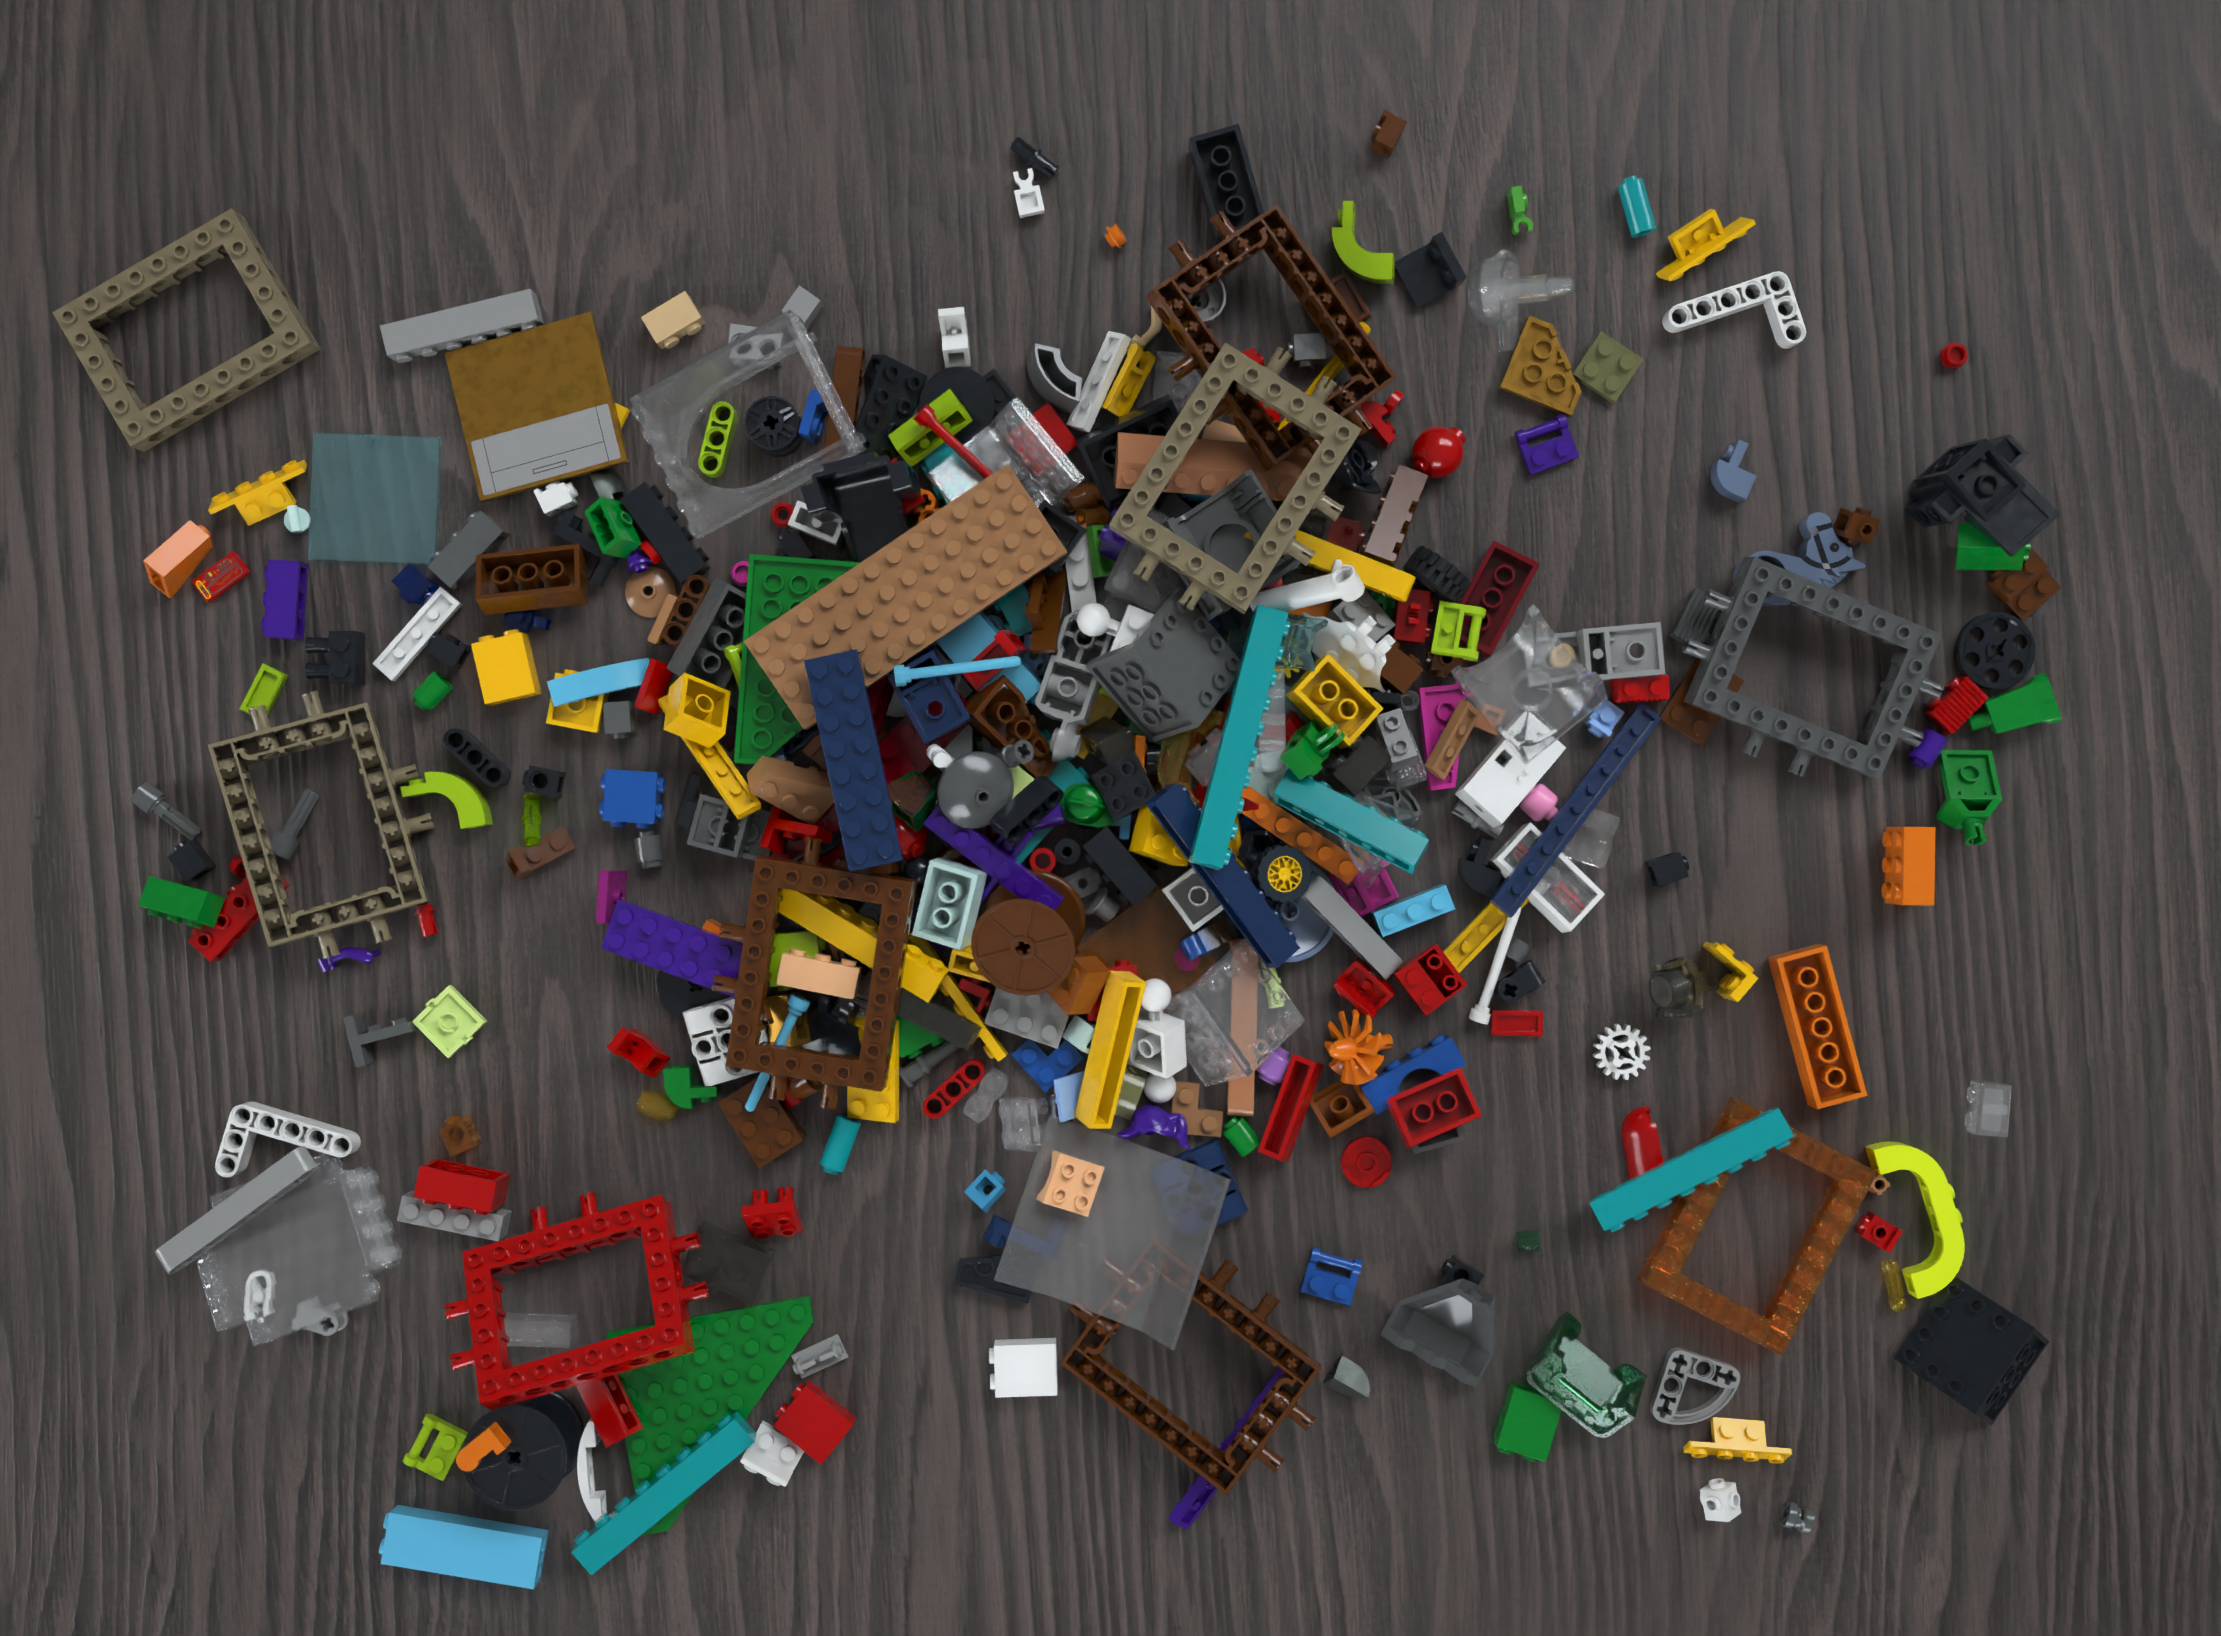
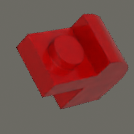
[1345,401,1396,449]
[607,1027,671,1078]

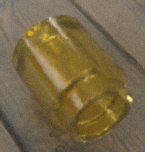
[637,1090,678,1123]

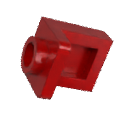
[958,976,993,1014]

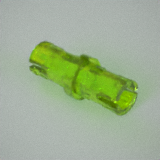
[521,793,542,845]

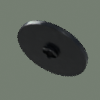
[919,367,996,444]
[657,970,731,1021]

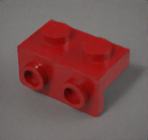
[1333,957,1396,1019]

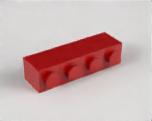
[1258,1054,1324,1161]

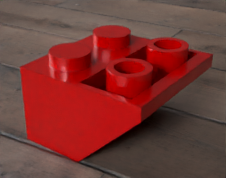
[1393,943,1468,1016]

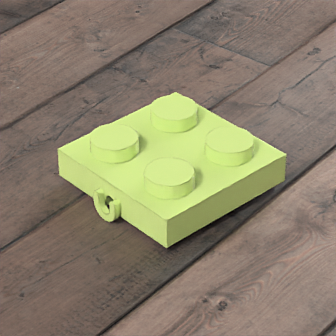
[412,985,487,1058]

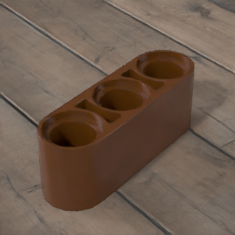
[663,575,711,646]

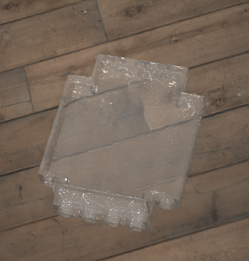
[196,1153,402,1346]

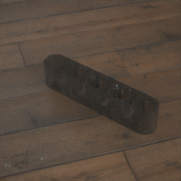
[857,969,982,1051]

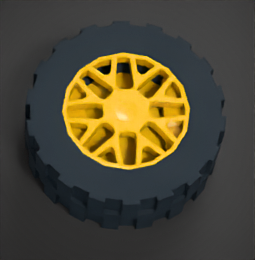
[1251,845,1312,903]

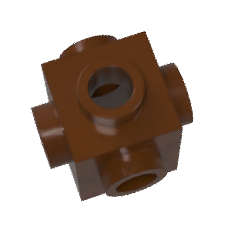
[1833,507,1880,546]
[1425,648,1464,679]

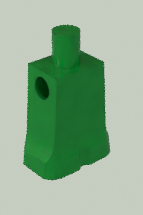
[1967,673,2062,734]

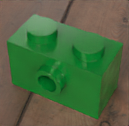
[584,497,641,558]

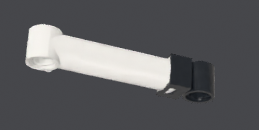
[1216,559,1365,631]

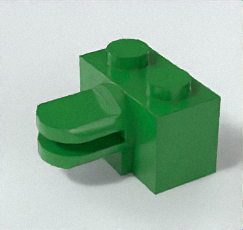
[1280,719,1345,780]

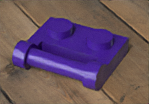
[1514,414,1579,476]

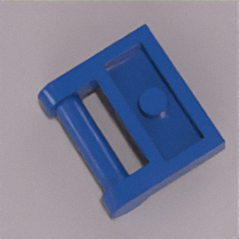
[798,389,830,444]
[1300,1247,1363,1305]

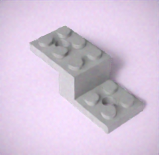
[1523,622,1665,688]

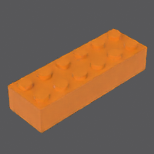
[1767,944,1868,1110]

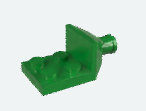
[1936,750,2002,846]

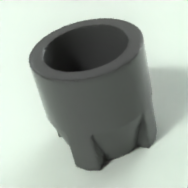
[1506,936,1531,964]

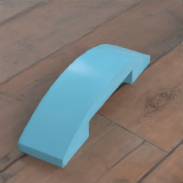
[547,658,650,707]

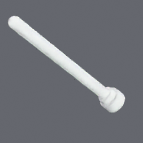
[1468,907,1521,1025]

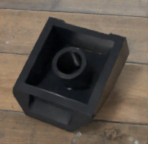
[1038,500,1087,575]

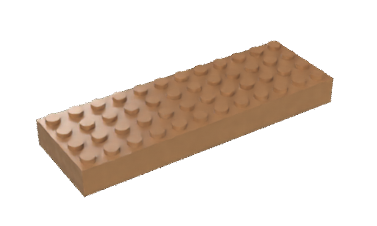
[744,464,1067,730]

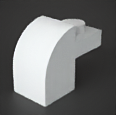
[938,307,971,369]

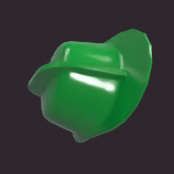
[1061,783,1115,827]

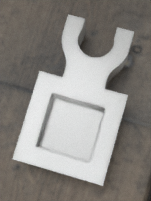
[1013,168,1045,218]

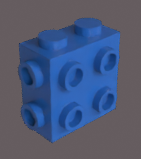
[599,769,666,829]

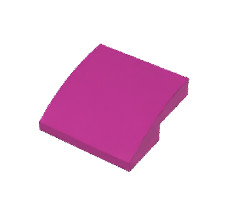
[1328,853,1399,917]

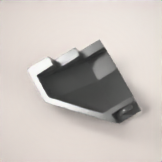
[1380,1278,1495,1387]

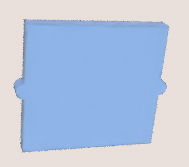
[1054,1070,1085,1122]

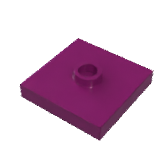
[596,870,627,923]

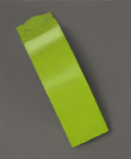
[1332,201,1395,284]
[401,772,493,829]

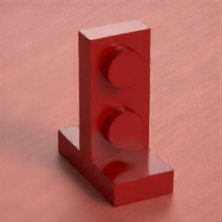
[962,630,1029,691]
[760,805,833,855]

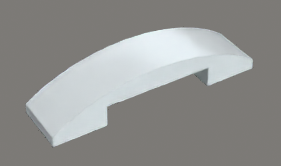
[577,1418,607,1521]

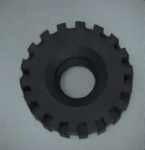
[1403,546,1471,603]

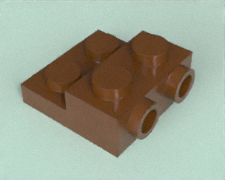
[1985,548,2061,621]

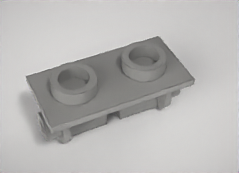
[791,1334,849,1379]

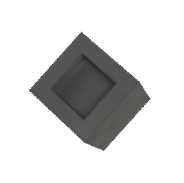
[603,701,636,739]

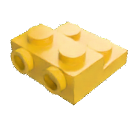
[546,669,609,733]

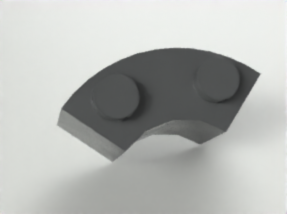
[1027,343,1082,414]

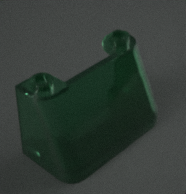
[1526,1311,1647,1438]

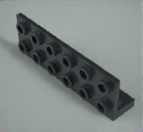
[842,354,927,461]

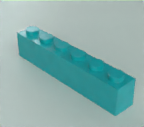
[1273,768,1429,875]

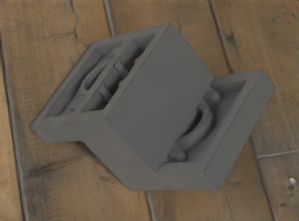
[687,794,771,861]

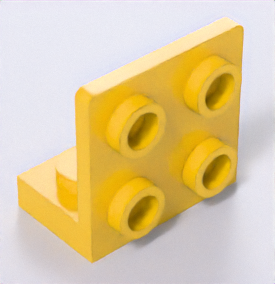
[1703,942,1759,1002]

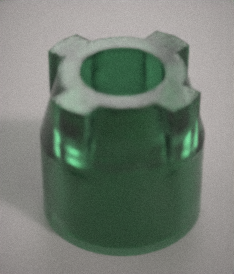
[1516,1231,1539,1252]

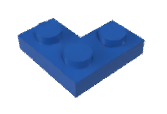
[1011,1039,1084,1093]

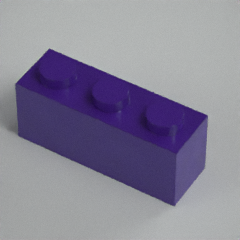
[261,559,309,641]

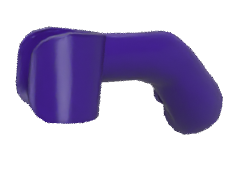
[318,947,381,973]

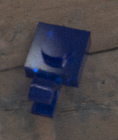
[502,610,551,633]

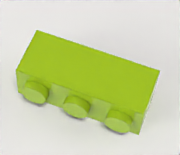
[888,389,973,467]

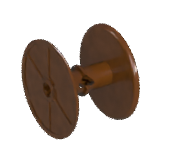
[971,870,1086,996]

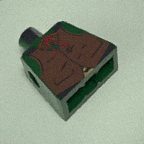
[888,770,941,832]

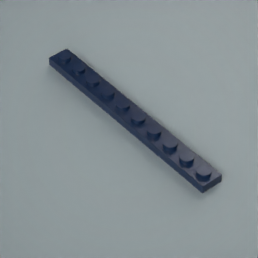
[1489,702,1662,918]

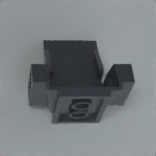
[1904,434,2060,557]
[801,451,922,562]

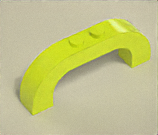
[1865,1141,1965,1299]

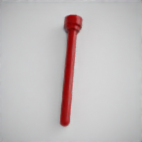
[913,404,993,479]

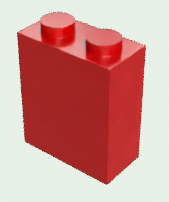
[773,1380,856,1465]

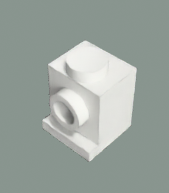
[533,481,578,517]

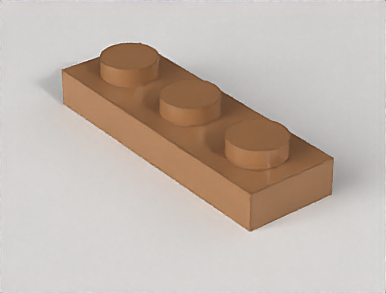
[1424,699,1481,780]

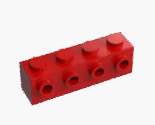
[188,872,290,962]

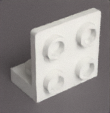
[740,1421,804,1487]

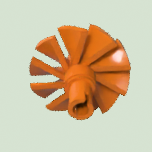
[1324,1009,1393,1085]

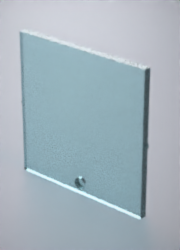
[308,433,441,564]

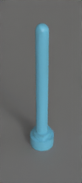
[893,656,1021,687]
[745,994,811,1112]

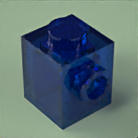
[391,563,439,605]

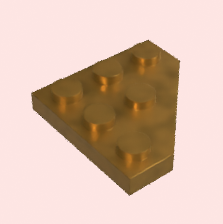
[1499,315,1582,417]

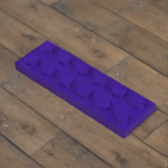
[601,899,743,998]

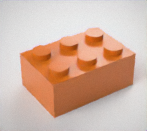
[1881,827,1936,906]

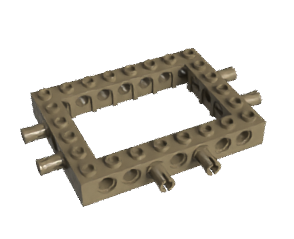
[1109,343,1362,614]
[208,691,435,959]

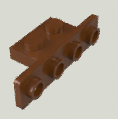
[1025,570,1067,653]

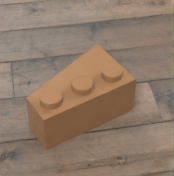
[747,756,834,825]

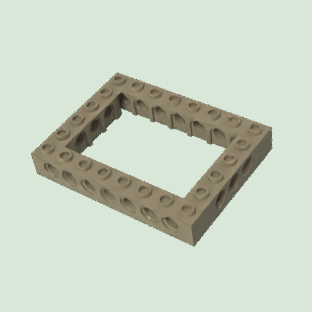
[52,208,320,452]

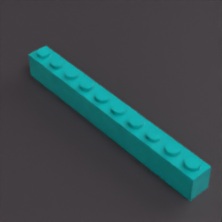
[1188,604,1291,870]

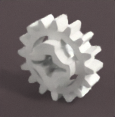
[1592,1024,1650,1080]

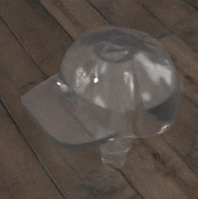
[1468,250,1575,352]

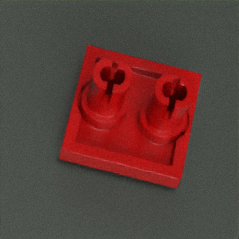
[742,1187,803,1239]

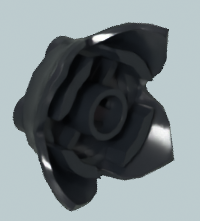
[1333,439,1382,494]

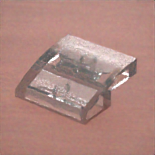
[1562,809,1620,869]

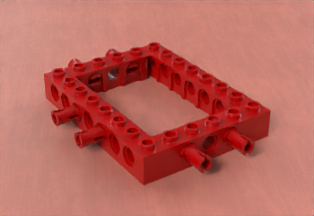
[444,1192,709,1410]

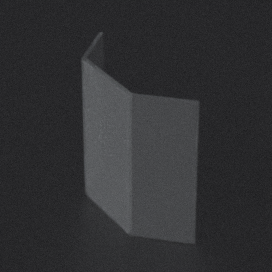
[994,1115,1231,1350]

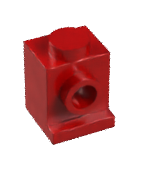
[1855,1211,1903,1253]

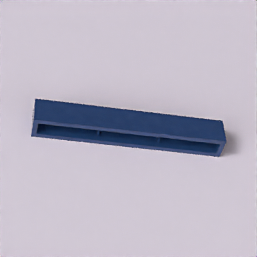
[1145,783,1300,968]

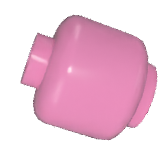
[1520,784,1558,821]

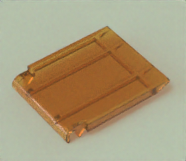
[1075,885,1220,1011]

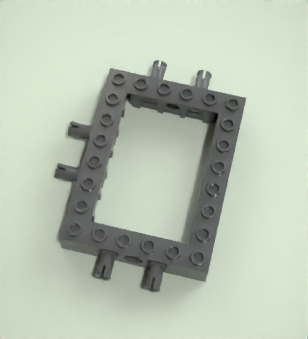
[1681,557,1944,779]

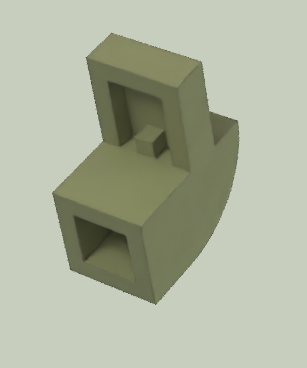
[1115,1064,1148,1120]

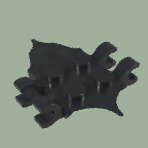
[802,994,861,1058]

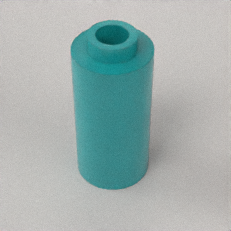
[1618,176,1657,238]
[819,1114,861,1175]

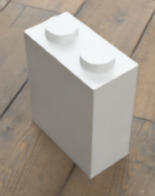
[989,1338,1058,1398]

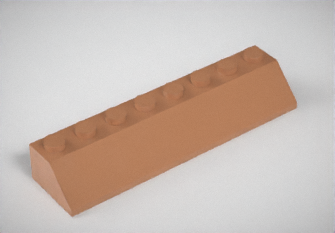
[1113,432,1324,501]

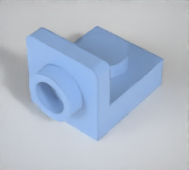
[1584,697,1625,738]

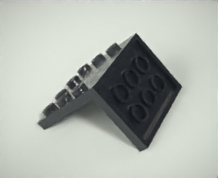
[1893,1277,2049,1426]

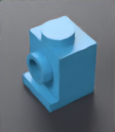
[964,1169,1007,1213]

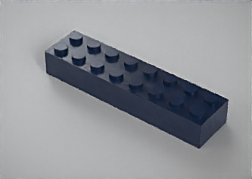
[804,649,904,872]

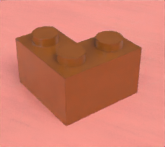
[1047,956,1110,1015]

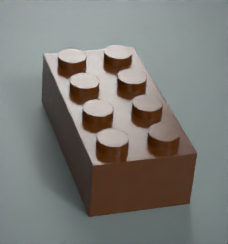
[476,544,588,615]

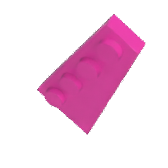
[1416,683,1468,791]

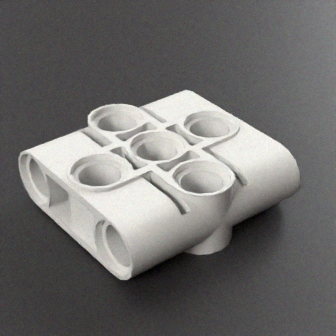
[682,997,770,1087]

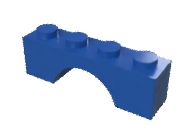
[1359,1034,1466,1115]

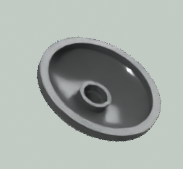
[937,751,1014,829]

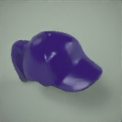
[1116,1103,1190,1149]

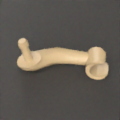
[1128,306,1163,350]

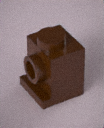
[1371,110,1407,157]

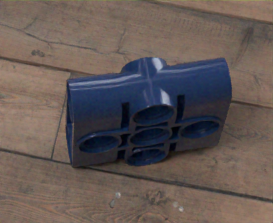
[1149,1139,1248,1240]

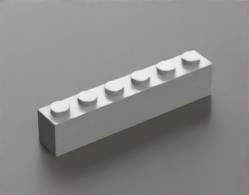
[380,289,544,363]

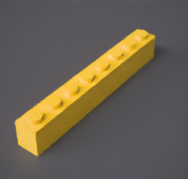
[778,888,949,1003]

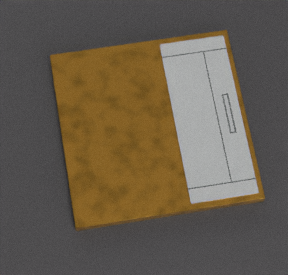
[445,312,629,502]

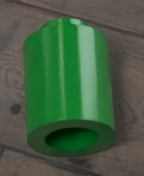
[412,670,454,711]
[1222,1116,1262,1157]

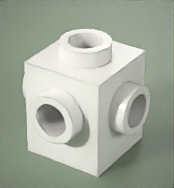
[1700,1478,1741,1522]

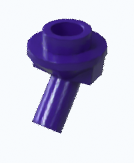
[627,549,653,573]

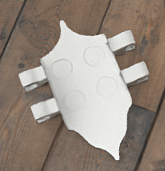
[1303,612,1395,692]

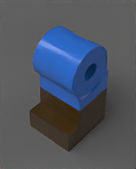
[1179,919,1233,962]

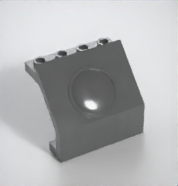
[1161,469,1302,621]

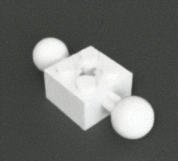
[1077,603,1154,652]
[1127,978,1187,1103]

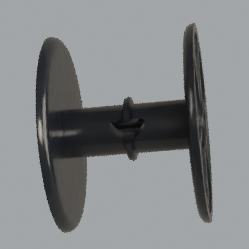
[463,1391,584,1510]

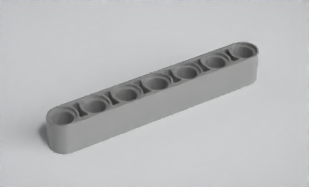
[155,1146,319,1275]

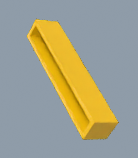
[1074,970,1146,1129]

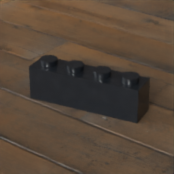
[620,482,710,585]

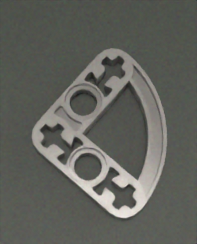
[1650,1347,1740,1425]

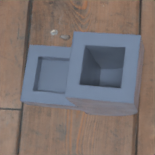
[1710,440,1757,503]

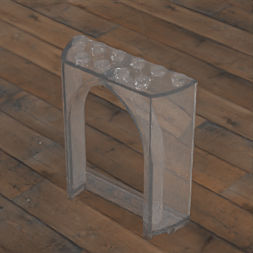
[630,310,866,540]

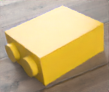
[471,629,542,706]

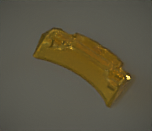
[1157,709,1226,806]

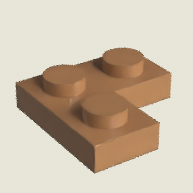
[1171,1081,1223,1137]

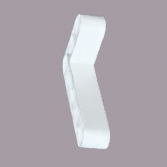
[1662,271,1806,349]
[215,1101,361,1177]

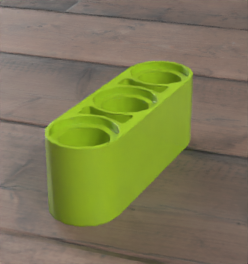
[698,401,738,478]

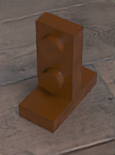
[505,826,575,882]

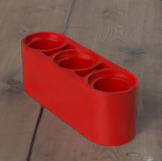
[922,1058,985,1119]

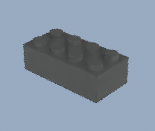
[667,577,746,689]

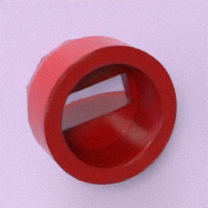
[229,855,246,878]

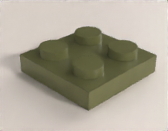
[1572,331,1644,404]

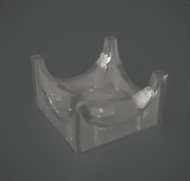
[1451,604,1608,765]

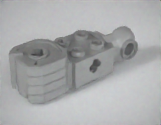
[1035,610,1114,762]

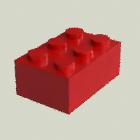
[1386,1068,1482,1149]
[413,1158,511,1215]

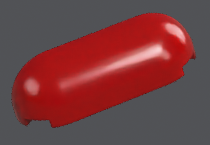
[1621,1106,1668,1208]

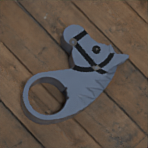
[1733,512,1866,607]

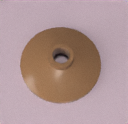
[625,566,677,618]

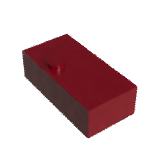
[1459,540,1540,659]

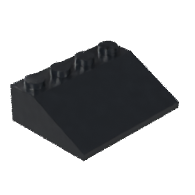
[1076,394,1179,513]

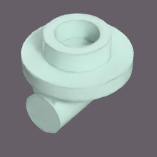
[284,505,311,533]

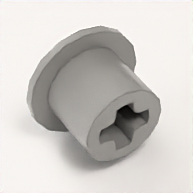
[1085,887,1120,923]

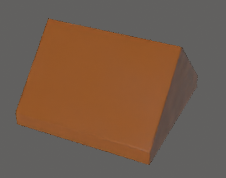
[1310,1079,1375,1138]

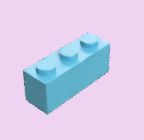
[1370,884,1455,937]

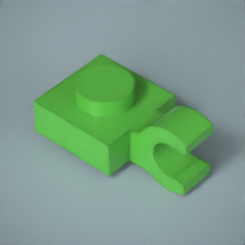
[1507,186,1533,235]

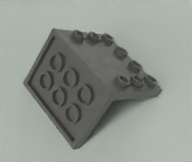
[1085,587,1241,743]

